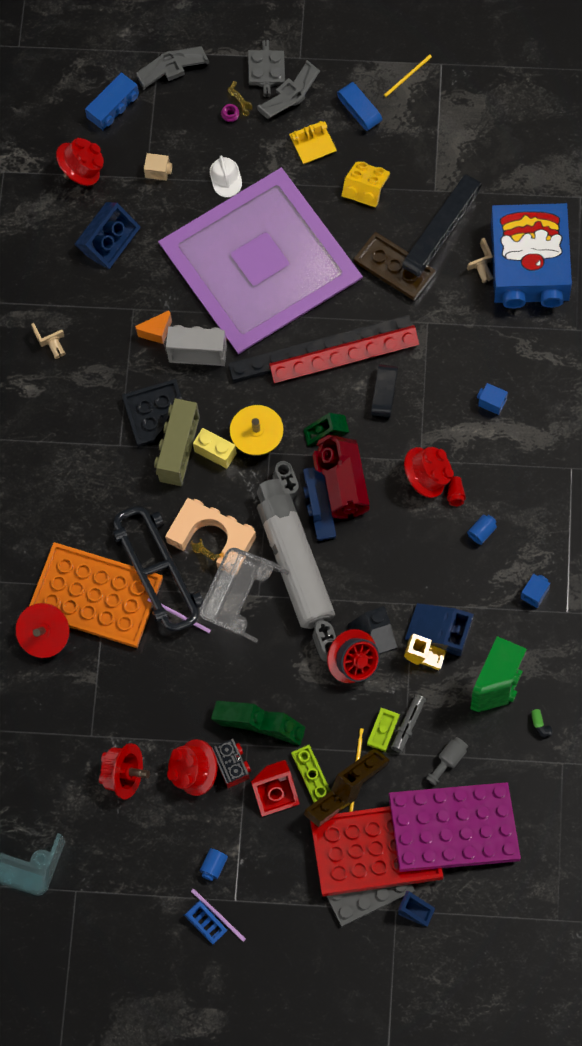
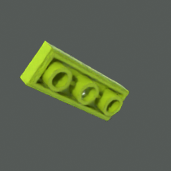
[291,745,331,803]

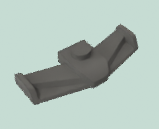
[136,46,209,90]
[257,60,320,119]

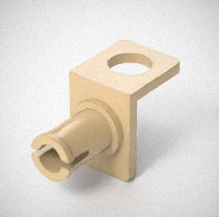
[467,238,493,283]
[31,323,66,359]

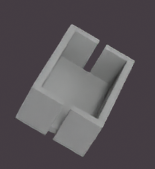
[166,325,227,366]

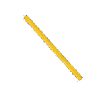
[384,54,432,97]

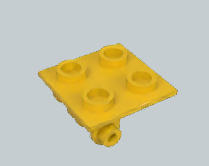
[289,121,337,164]

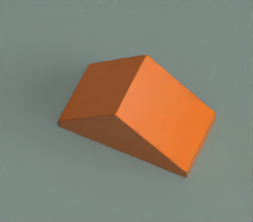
[135,310,172,344]

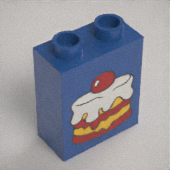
[491,203,572,309]

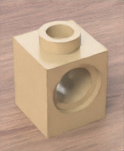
[144,153,172,181]

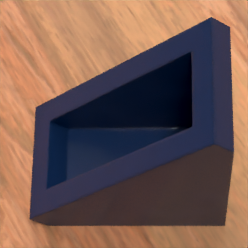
[398,891,435,927]

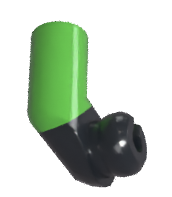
[531,709,552,738]

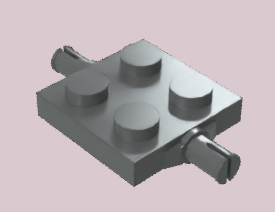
[248,40,285,97]

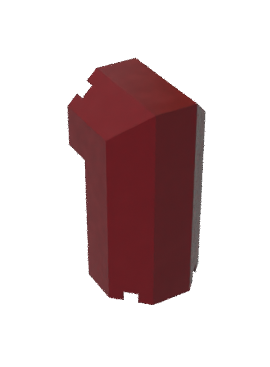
[312,435,370,519]

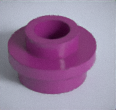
[221,104,239,122]

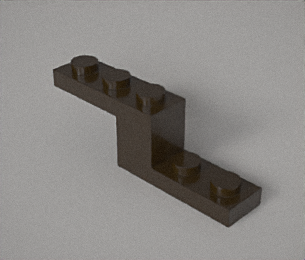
[304,748,389,827]

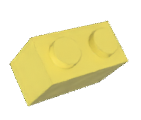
[193,428,237,469]

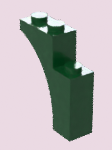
[211,701,305,746]

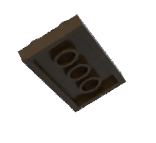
[354,232,436,301]

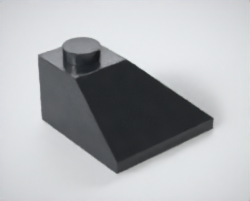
[347,606,397,654]

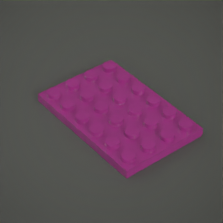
[388,782,521,872]

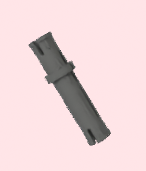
[391,694,426,753]

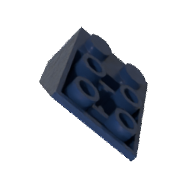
[405,603,474,657]

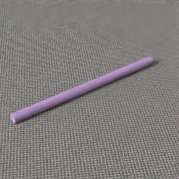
[147,598,211,633]
[191,889,246,942]

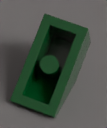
[304,413,349,446]

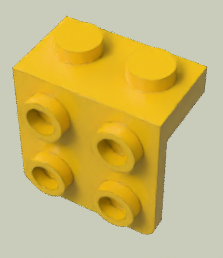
[342,162,390,207]

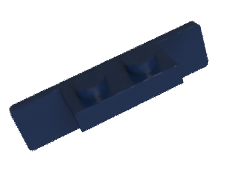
[303,467,336,541]

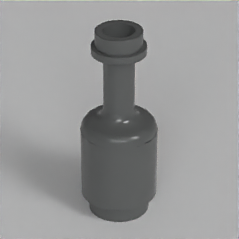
[426,737,468,786]

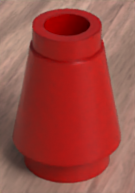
[447,476,466,506]

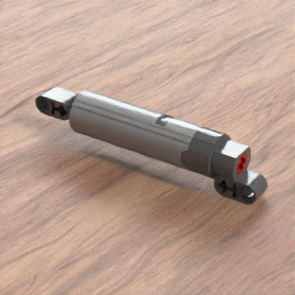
[257,461,336,662]

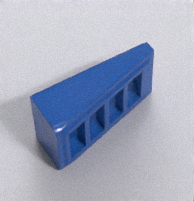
[184,900,227,945]

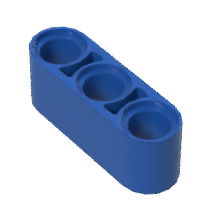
[337,82,382,131]

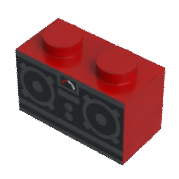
[212,739,251,788]

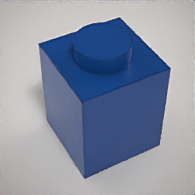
[477,383,508,415]
[521,574,550,608]

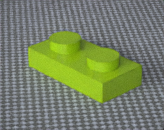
[367,708,400,752]

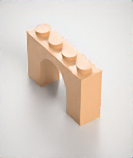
[165,498,256,576]

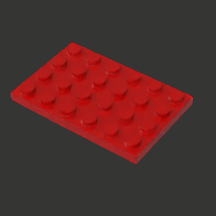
[310,806,443,897]

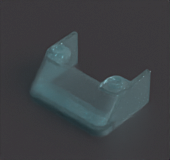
[0,833,65,895]

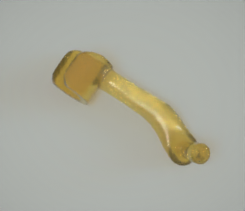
[228,81,252,116]
[191,538,224,561]

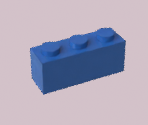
[85,72,139,130]

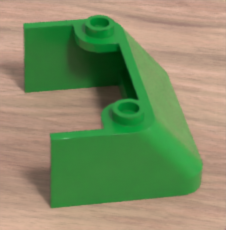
[470,636,527,712]

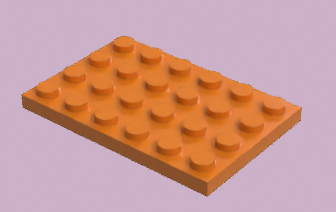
[29,542,163,648]

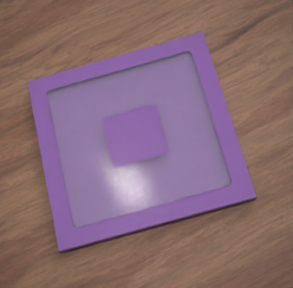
[158,167,363,354]

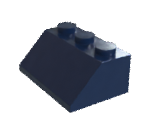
[75,202,141,269]

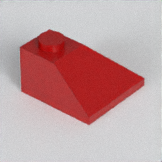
[251,760,300,817]

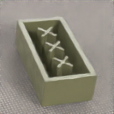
[154,398,200,486]

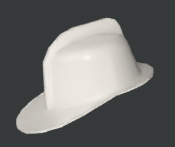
[210,155,242,197]

